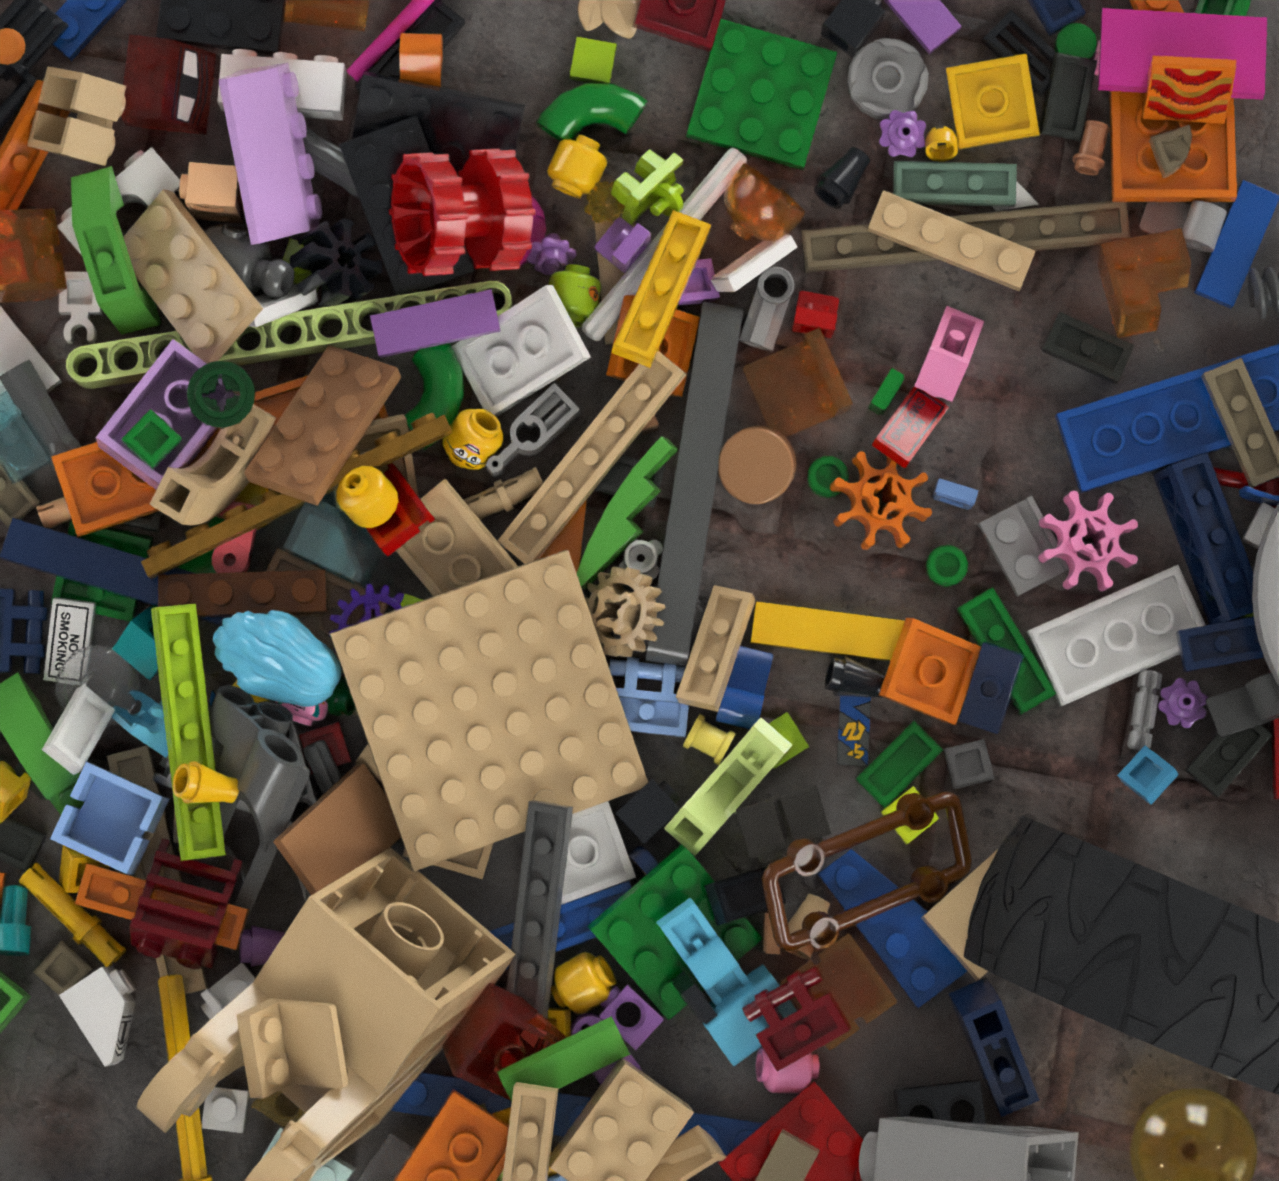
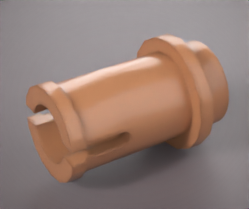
[1072,120,1110,176]

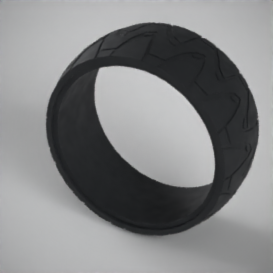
[964,816,1279,1095]

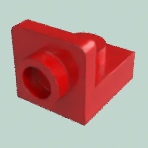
[792,291,839,339]

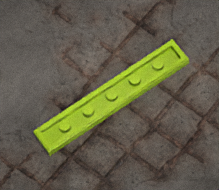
[151,604,226,861]

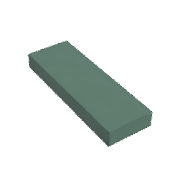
[893,161,1017,207]

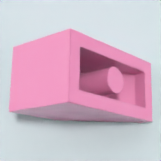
[914,306,984,402]

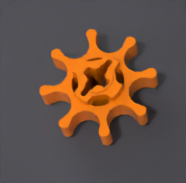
[830,451,932,550]

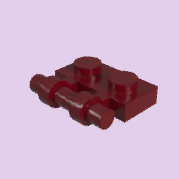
[742,966,851,1072]

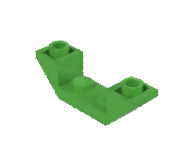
[71,166,161,335]

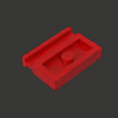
[366,462,435,557]

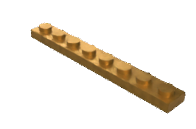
[141,413,452,579]

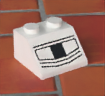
[59,967,136,1067]

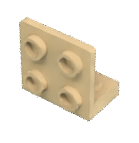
[236,998,349,1099]

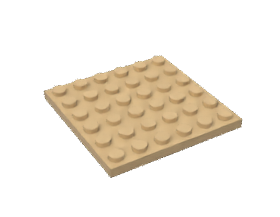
[329,550,648,872]

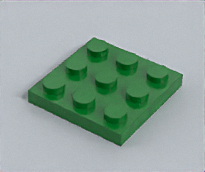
[686,19,837,171]
[587,844,763,1021]

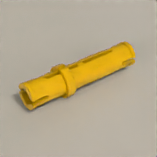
[19,863,126,967]

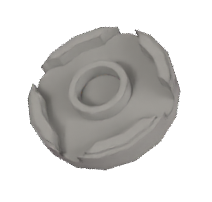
[847,38,929,120]

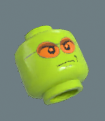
[548,264,602,327]

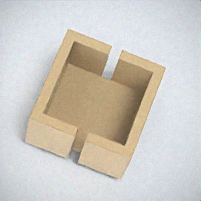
[27,66,126,166]

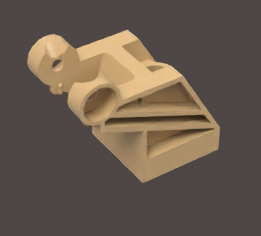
[137,847,516,1181]

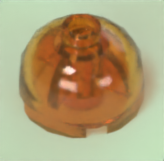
[724,163,806,241]

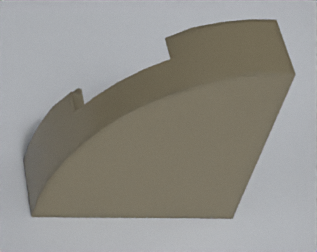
[1149,125,1192,178]

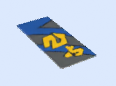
[837,696,871,766]

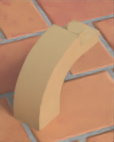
[149,404,276,525]

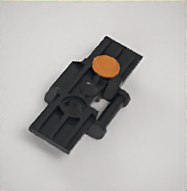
[0,0,69,136]

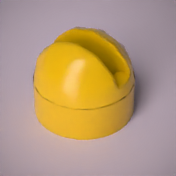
[925,126,958,162]

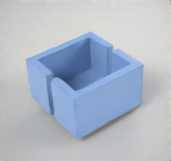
[50,762,169,875]

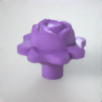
[879,110,926,157]
[527,233,577,275]
[1158,678,1208,728]

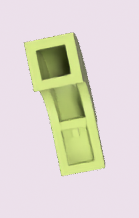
[664,718,792,856]

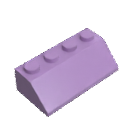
[218,63,322,245]

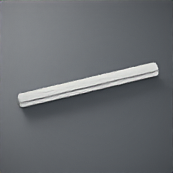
[582,148,747,341]

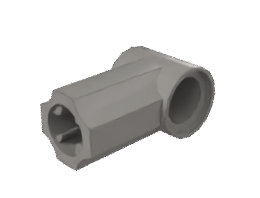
[739,267,794,352]

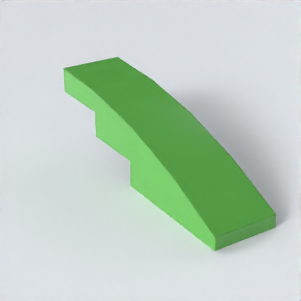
[577,436,679,590]

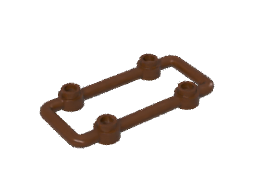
[762,791,972,951]

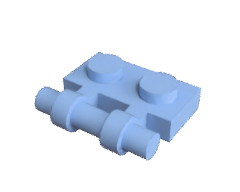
[609,657,689,737]

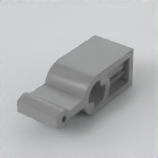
[486,383,580,478]

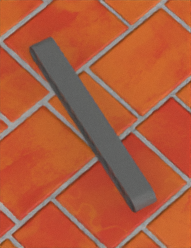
[645,302,744,667]

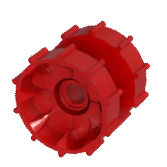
[389,148,536,276]

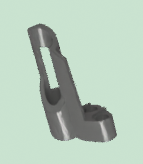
[198,685,310,922]

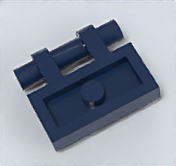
[0,589,48,674]

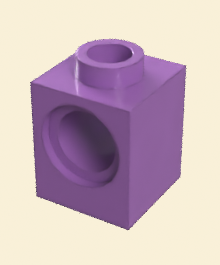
[599,985,664,1050]

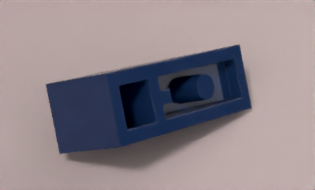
[949,977,1039,1117]

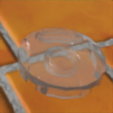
[55,645,140,728]

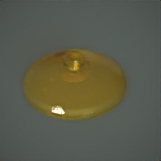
[1130,1088,1257,1181]

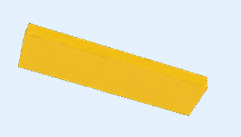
[612,210,711,368]
[750,601,905,661]

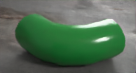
[535,84,648,142]
[404,343,464,450]

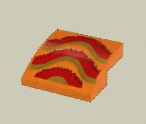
[1142,55,1236,124]

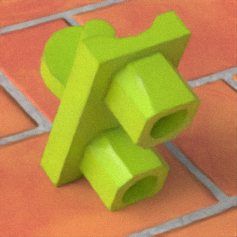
[611,149,684,225]

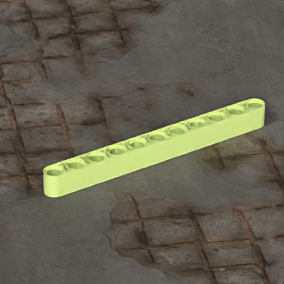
[66,281,513,389]

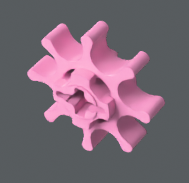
[1038,491,1138,592]

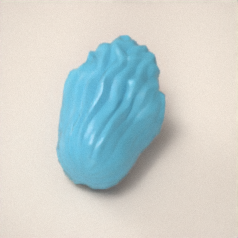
[213,610,342,707]

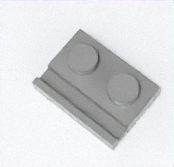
[978,496,1069,597]

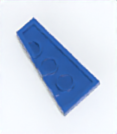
[818,849,967,1008]

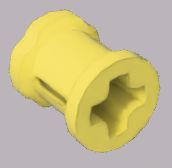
[683,714,736,765]

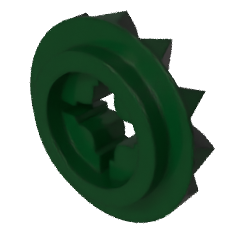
[187,361,255,429]

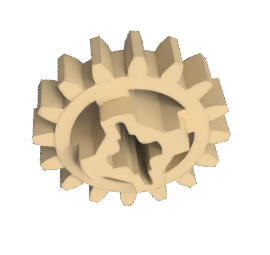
[585,567,665,658]

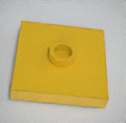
[946,54,1040,150]

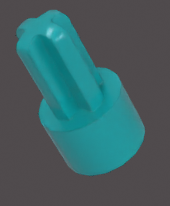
[0,885,32,956]

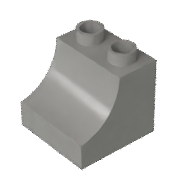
[859,1116,1079,1181]

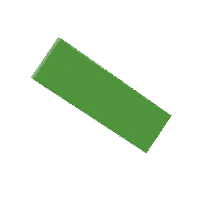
[497,1016,630,1102]

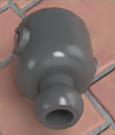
[204,224,294,298]

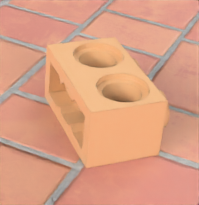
[179,162,244,223]

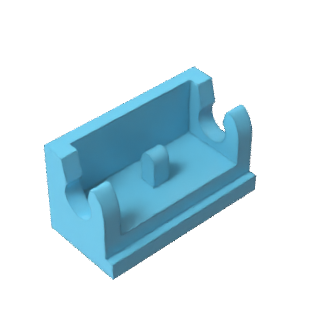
[112,690,168,758]

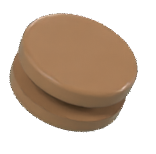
[718,426,797,504]

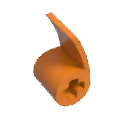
[399,33,443,87]

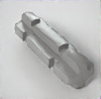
[1127,670,1162,751]

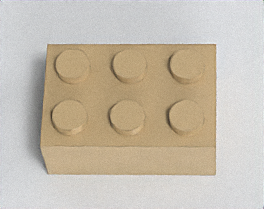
[549,1058,694,1181]

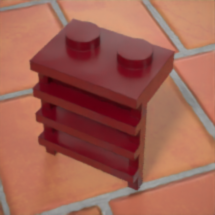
[130,838,242,969]

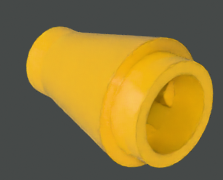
[172,761,239,803]

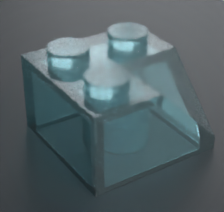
[283,501,383,589]

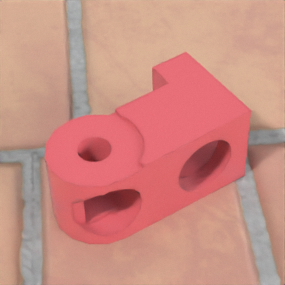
[212,501,257,573]

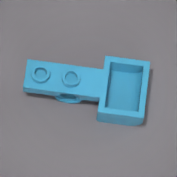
[656,898,796,1067]

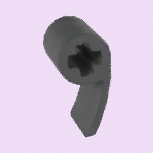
[1206,673,1279,737]

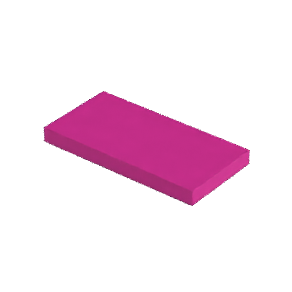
[1098,8,1267,100]

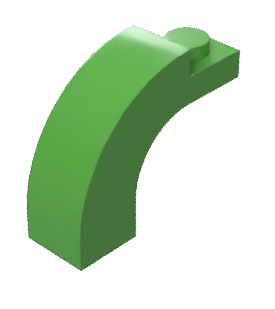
[0,672,84,815]

